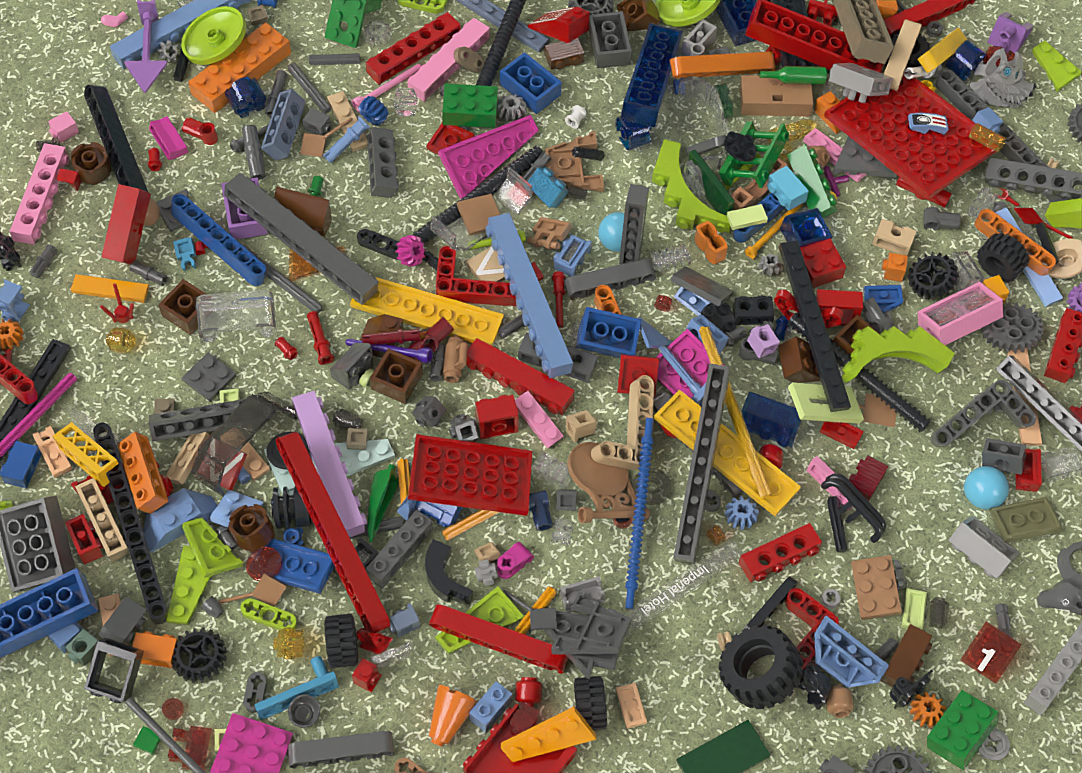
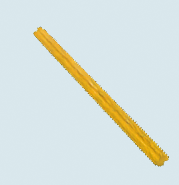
[699,326,772,499]

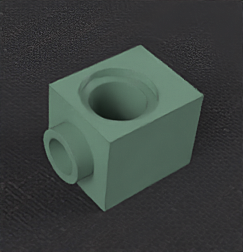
[66,629,98,666]

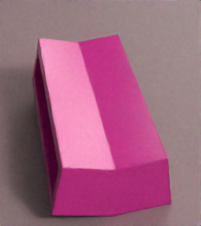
[149,116,188,160]

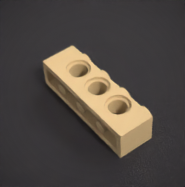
[75,478,130,562]

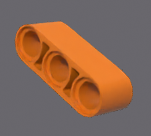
[594,285,622,315]

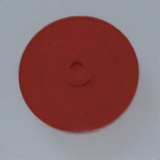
[246,547,282,581]

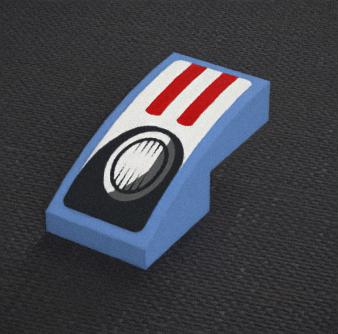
[908,113,948,134]

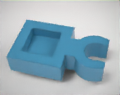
[173,237,196,271]

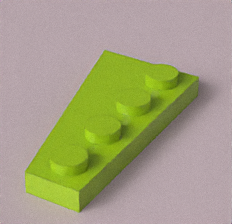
[435,586,524,654]

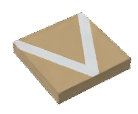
[466,246,505,282]

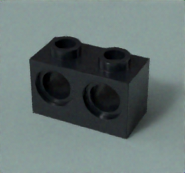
[733,295,775,325]

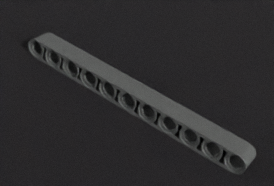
[935,69,1072,202]

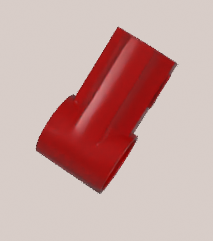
[182,118,218,145]

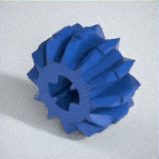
[358,96,389,126]

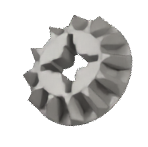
[978,728,1010,761]

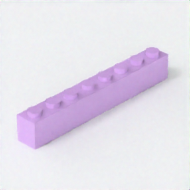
[292,391,367,537]

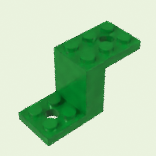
[324,0,382,48]

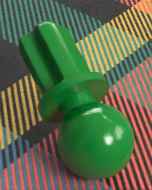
[308,176,324,197]

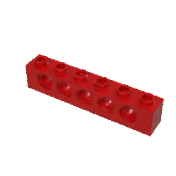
[365,12,461,85]

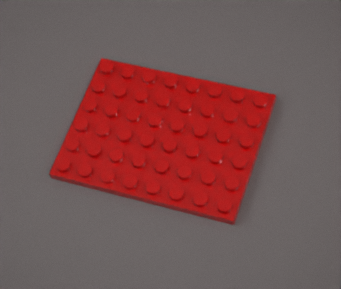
[824,72,1002,199]

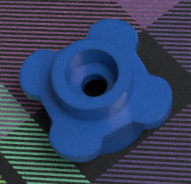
[284,527,304,546]

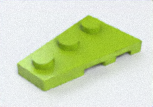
[1032,40,1082,92]
[182,518,243,578]

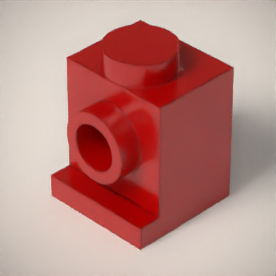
[352,658,382,693]

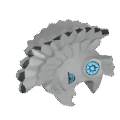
[969,48,1037,108]

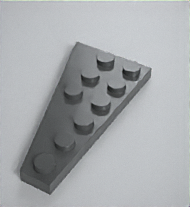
[833,136,897,178]

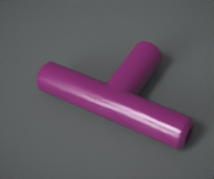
[823,166,849,197]

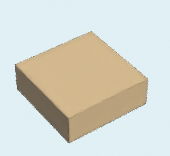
[474,542,501,563]

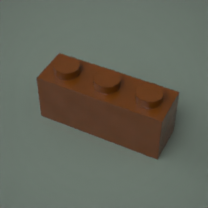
[880,624,933,687]

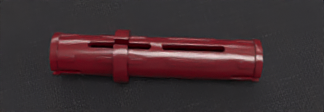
[362,328,421,345]

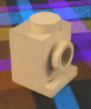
[566,410,597,443]

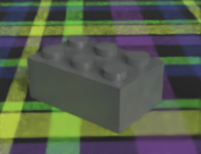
[589,11,632,68]

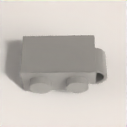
[682,19,717,56]

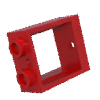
[815,289,863,326]

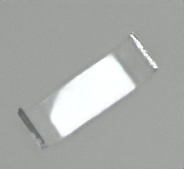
[677,76,730,177]
[430,167,533,251]

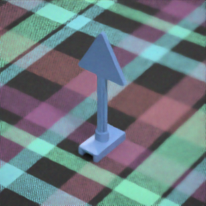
[637,317,706,407]

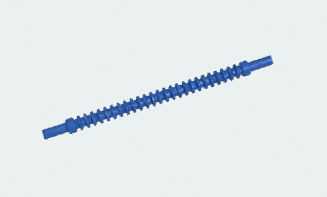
[625,418,654,610]

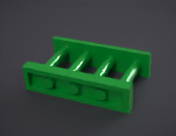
[719,121,789,188]

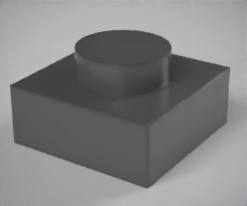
[556,489,577,511]

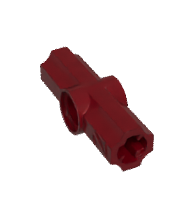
[407,317,454,361]

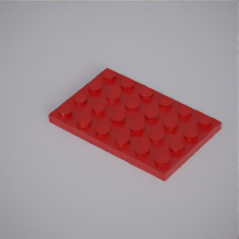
[408,434,532,516]

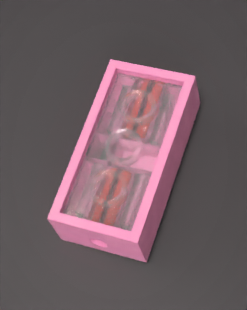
[917,282,1003,345]

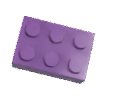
[221,177,268,239]

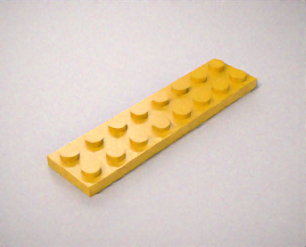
[350,277,504,346]
[654,390,801,517]

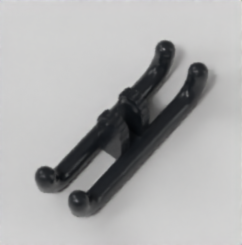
[821,473,886,543]

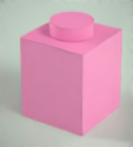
[48,111,79,143]

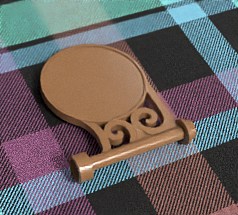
[567,442,650,523]

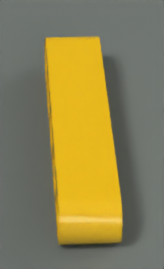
[917,27,968,73]

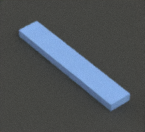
[995,207,1063,307]

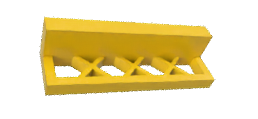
[52,422,119,487]

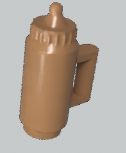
[443,334,468,383]

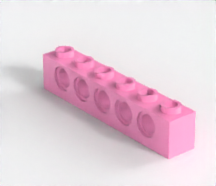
[9,143,70,245]

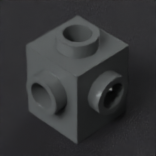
[411,396,447,427]
[449,414,478,442]

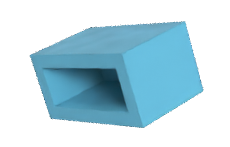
[767,166,809,211]

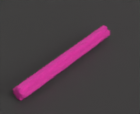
[0,373,77,457]

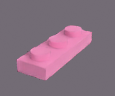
[515,391,563,448]
[806,456,853,511]

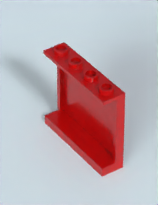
[463,703,577,773]

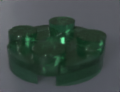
[714,83,733,119]

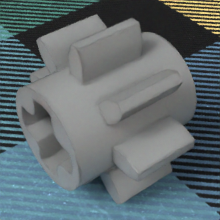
[156,41,180,63]
[758,253,782,277]
[475,559,498,586]

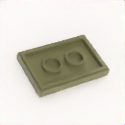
[990,497,1062,543]

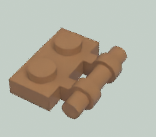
[527,217,572,250]

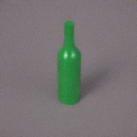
[759,66,827,85]

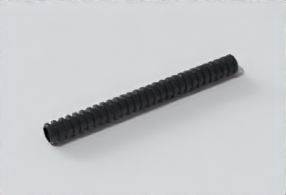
[475,0,526,86]
[413,146,543,245]
[788,312,931,432]

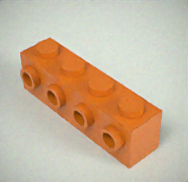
[117,432,168,514]

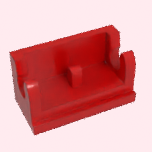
[1015,449,1042,492]

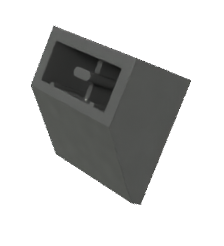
[330,343,373,390]

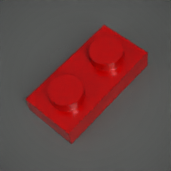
[819,421,864,449]

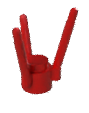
[100,283,134,323]

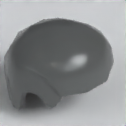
[288,694,320,728]

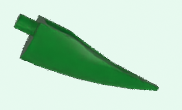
[368,464,399,542]

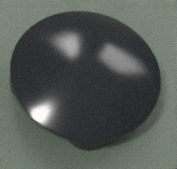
[724,131,756,162]
[701,303,736,333]

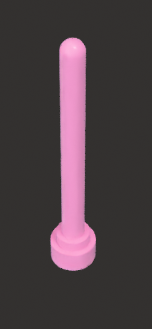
[351,64,421,112]

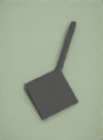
[503,590,557,630]

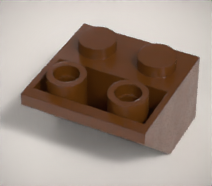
[778,336,821,383]

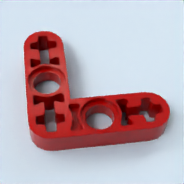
[774,290,844,331]

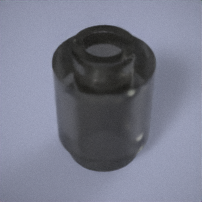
[333,409,363,431]
[927,597,949,629]

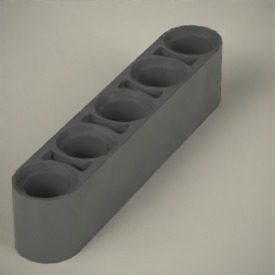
[564,259,656,300]
[288,731,394,769]

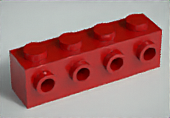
[1044,307,1082,384]

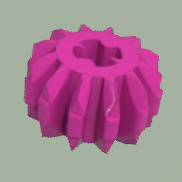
[395,235,426,267]

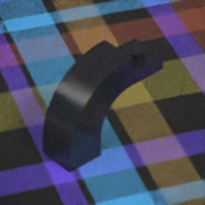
[425,539,473,604]

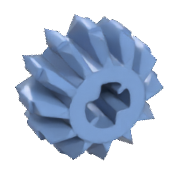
[725,496,759,531]

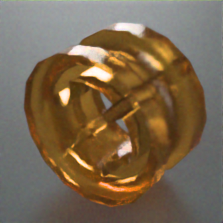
[707,525,726,546]

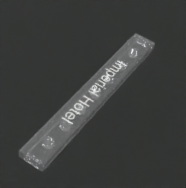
[623,539,744,638]

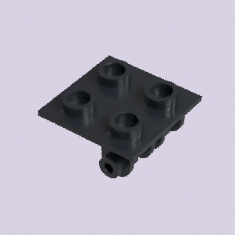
[0,231,22,271]
[890,669,933,709]

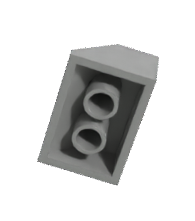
[948,516,1020,579]

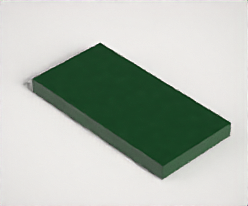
[686,149,735,216]
[676,720,771,773]

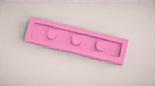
[803,128,867,182]

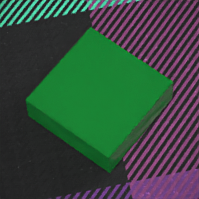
[133,726,161,755]

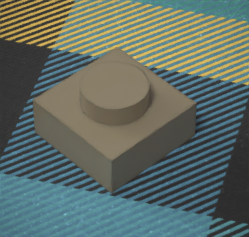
[246,5,269,26]
[154,398,175,414]
[346,428,368,450]

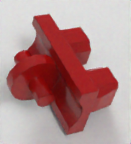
[807,0,838,26]

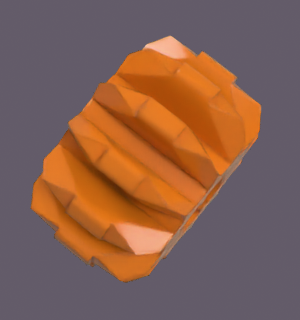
[0,319,24,351]
[909,691,946,729]

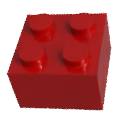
[800,238,846,288]
[475,395,519,440]

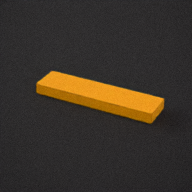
[71,274,149,303]

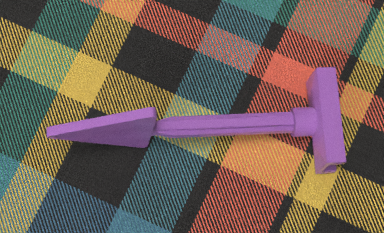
[124,0,167,93]

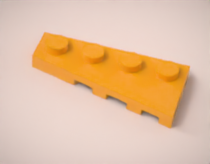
[501,706,597,762]

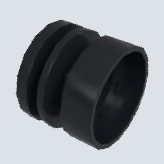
[271,486,311,529]

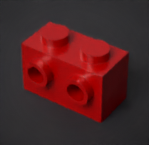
[65,514,104,565]

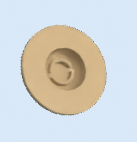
[1042,239,1082,278]

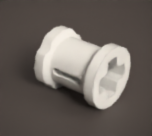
[565,105,587,129]

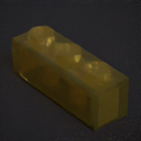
[969,123,1006,152]

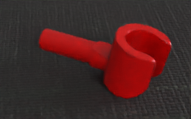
[994,188,1019,207]
[195,241,208,255]

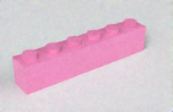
[407,18,490,102]

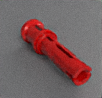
[306,311,335,365]

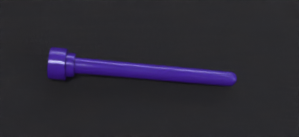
[345,338,433,364]

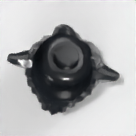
[798,662,832,710]

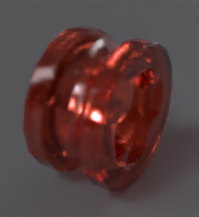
[654,295,672,312]

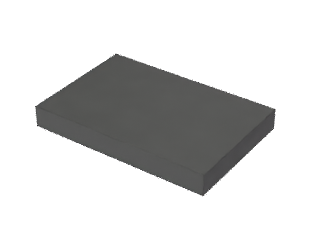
[671,266,734,306]

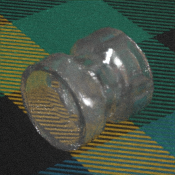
[551,519,574,546]

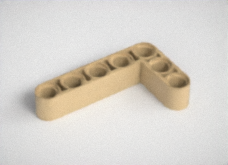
[591,375,654,470]

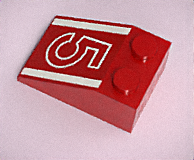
[528,7,590,44]

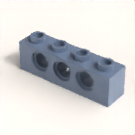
[261,88,306,161]

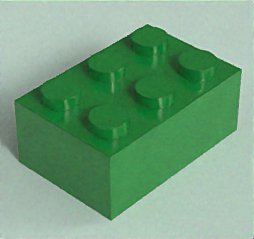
[442,83,498,128]
[927,690,999,771]

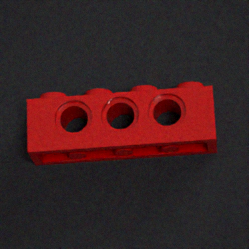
[738,523,822,583]

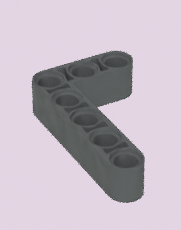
[930,380,1036,447]

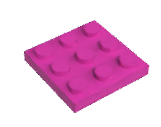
[656,329,725,399]
[210,713,293,773]

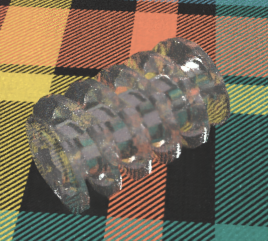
[650,243,691,274]

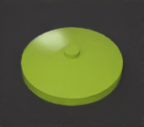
[655,0,720,27]
[181,6,247,65]

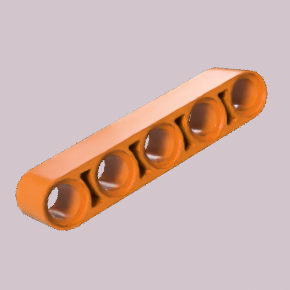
[975,209,1056,276]

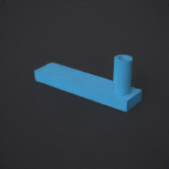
[254,656,339,721]

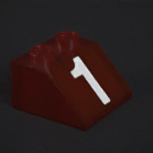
[960,621,1022,684]

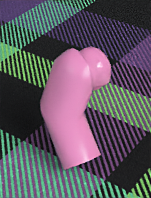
[101,11,128,27]

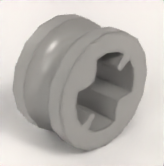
[821,589,840,609]

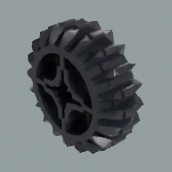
[908,252,959,301]
[172,627,227,684]

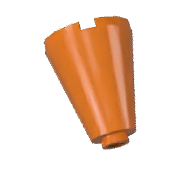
[429,685,478,747]

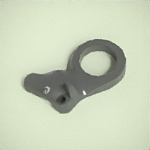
[1037,541,1082,615]

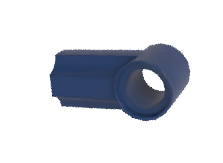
[529,490,553,531]

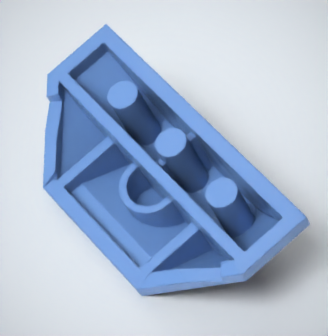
[143,488,218,553]
[815,616,889,688]

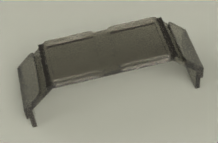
[191,392,297,497]

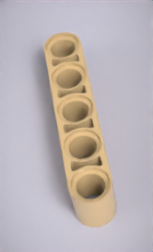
[884,19,922,91]

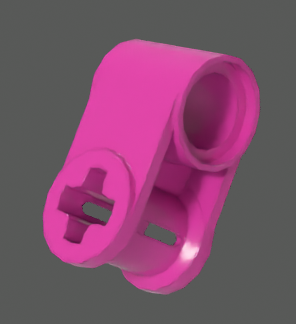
[497,542,534,579]

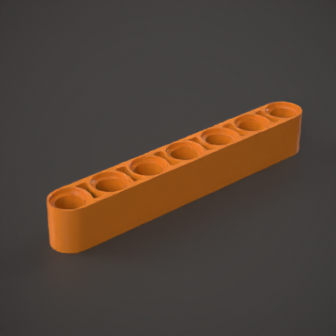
[670,52,776,78]

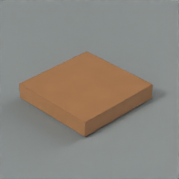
[457,194,500,236]

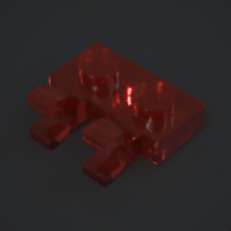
[168,726,212,770]

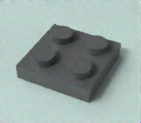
[182,352,237,402]

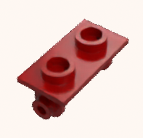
[356,628,393,655]

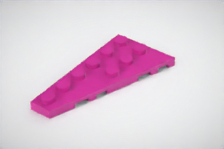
[438,115,539,200]

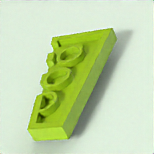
[167,545,211,625]

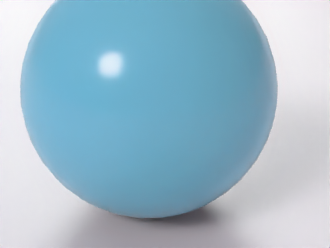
[598,212,624,252]
[964,466,1009,510]

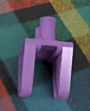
[987,12,1034,56]

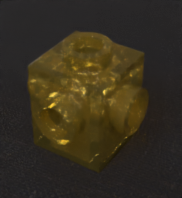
[273,627,304,659]

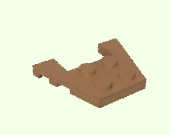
[544,131,604,192]

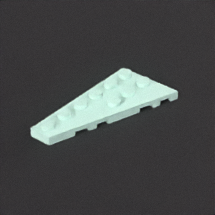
[264,439,395,495]

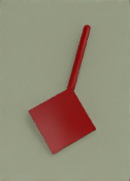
[1014,208,1073,239]

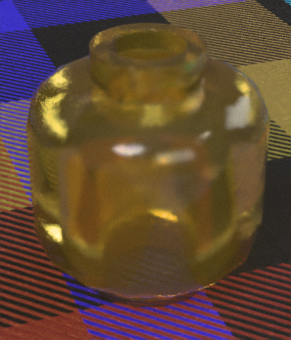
[106,328,136,353]

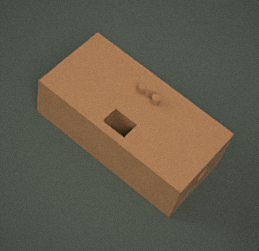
[739,75,813,117]

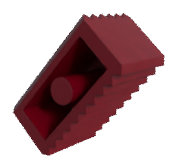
[849,455,889,501]

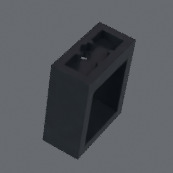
[84,638,144,703]

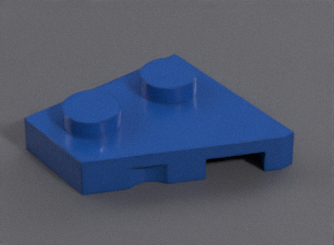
[863,285,903,321]

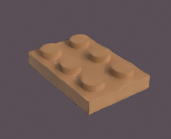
[851,555,902,620]

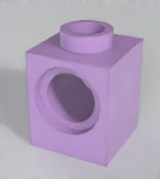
[747,324,780,358]

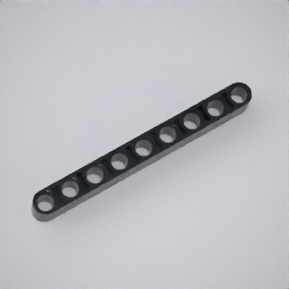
[84,84,151,198]

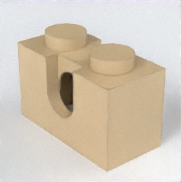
[872,219,917,256]

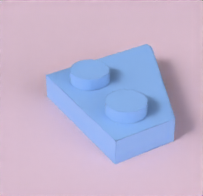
[210,490,263,528]

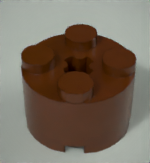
[71,142,111,185]
[228,504,275,553]

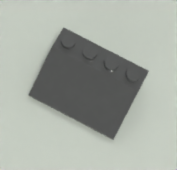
[0,496,75,592]

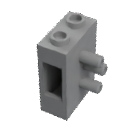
[829,63,893,103]

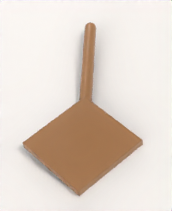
[300,117,353,157]
[218,573,287,607]

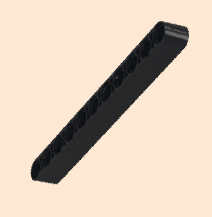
[93,422,168,624]

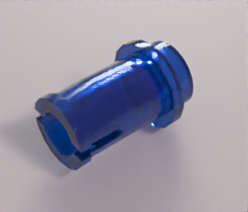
[774,316,789,341]

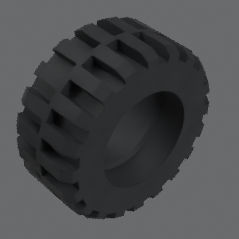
[718,625,803,709]

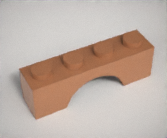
[731,158,788,211]

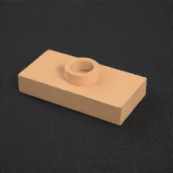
[615,683,647,729]

